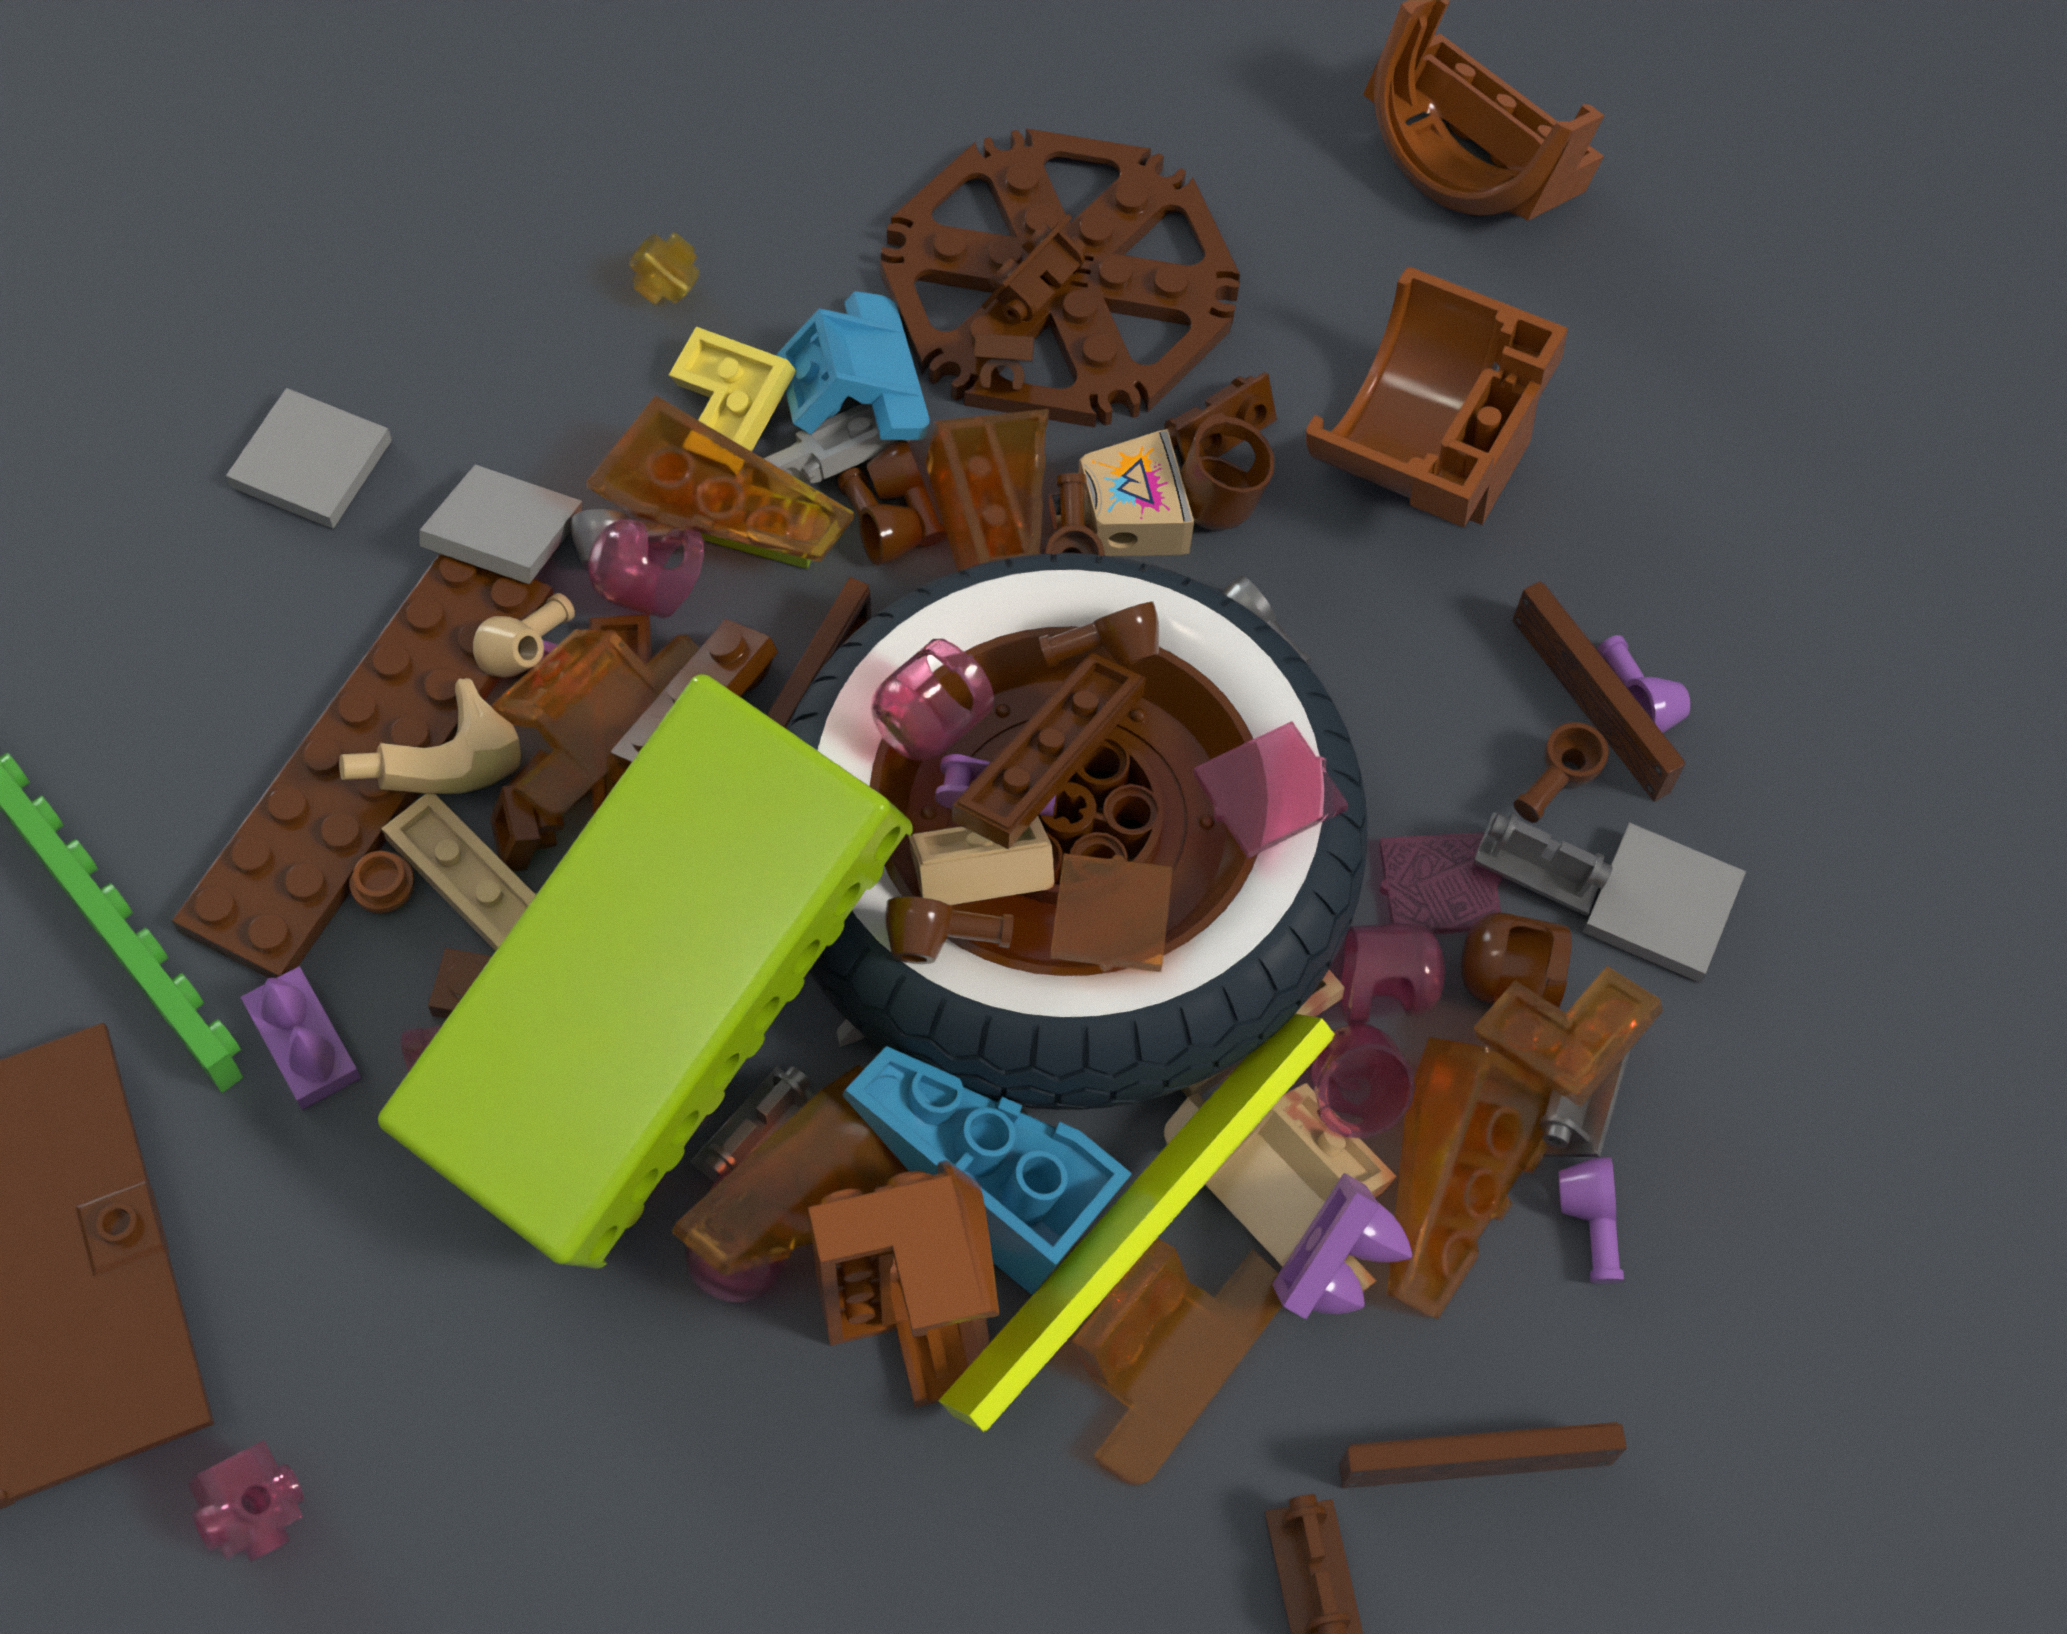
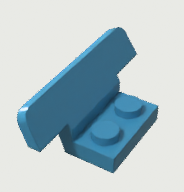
[777,291,930,440]

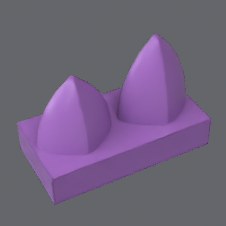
[241,966,361,1110]
[1272,1173,1413,1319]

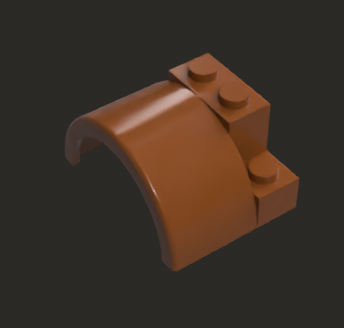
[1306,267,1568,527]

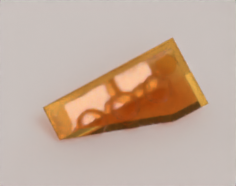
[1387,1037,1553,1319]

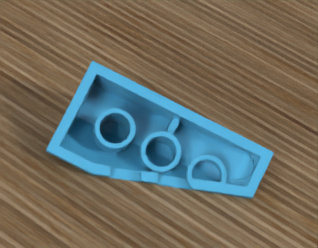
[842,1046,1132,1295]

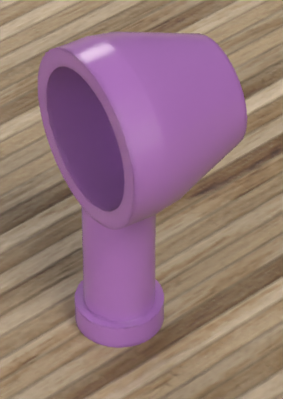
[1597,635,1690,733]
[1558,1157,1624,1284]

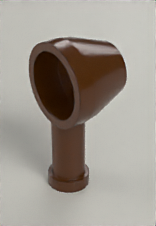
[866,440,947,546]
[837,468,922,565]
[1044,473,1105,556]
[1039,601,1159,668]
[1513,722,1609,823]
[885,897,1014,964]

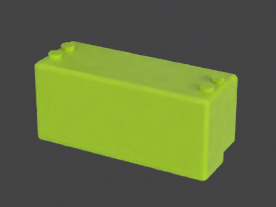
[378,674,913,1269]

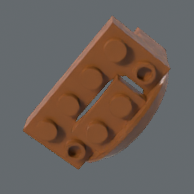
[1363,0,1605,221]
[808,1160,999,1408]

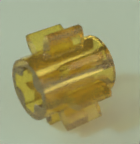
[629,232,700,305]

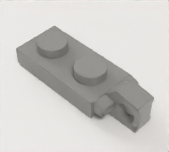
[763,404,911,494]

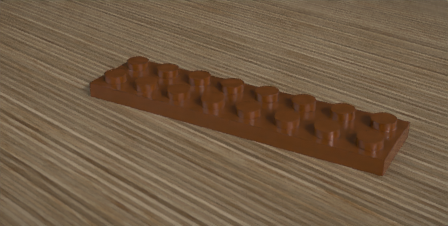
[172,553,554,978]

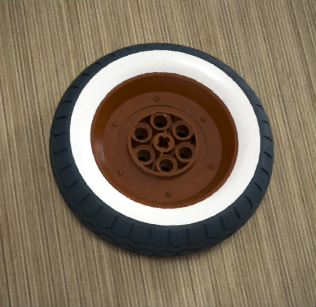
[787,553,1368,1110]

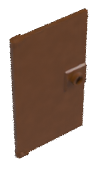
[0,1022,215,1509]

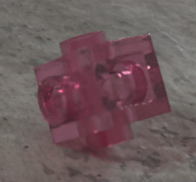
[188,1440,304,1562]

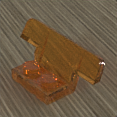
[491,629,699,817]
[1072,1238,1282,1486]

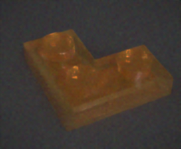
[1474,966,1663,1107]

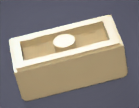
[909,816,1055,905]

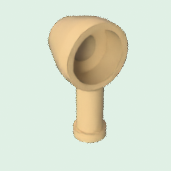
[473,593,575,678]

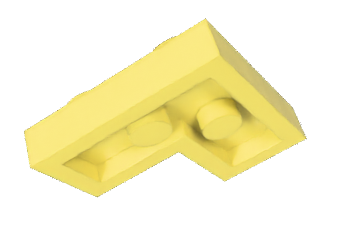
[669,327,796,470]

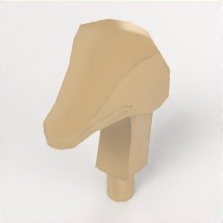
[339,678,521,794]

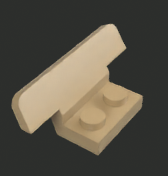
[1164,1083,1397,1292]

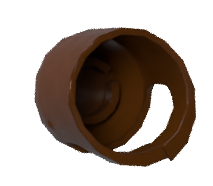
[1180,413,1274,531]
[1461,912,1572,1017]

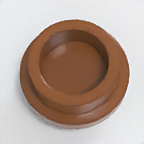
[349,851,415,913]

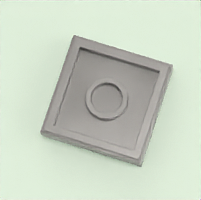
[226,388,392,529]
[419,464,582,584]
[1582,823,1746,983]

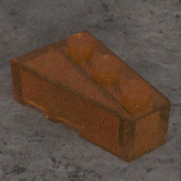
[925,409,1049,572]

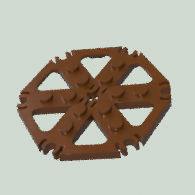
[880,128,1240,427]

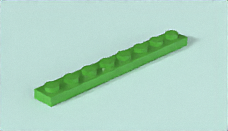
[0,752,244,1093]

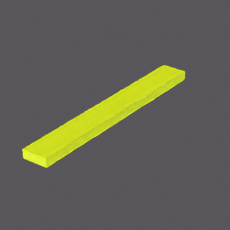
[938,1014,1335,1432]

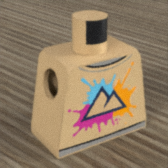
[1049,429,1194,556]

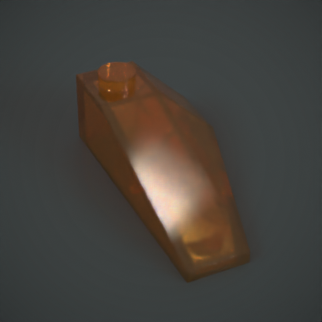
[586,395,854,562]
[672,1065,909,1276]

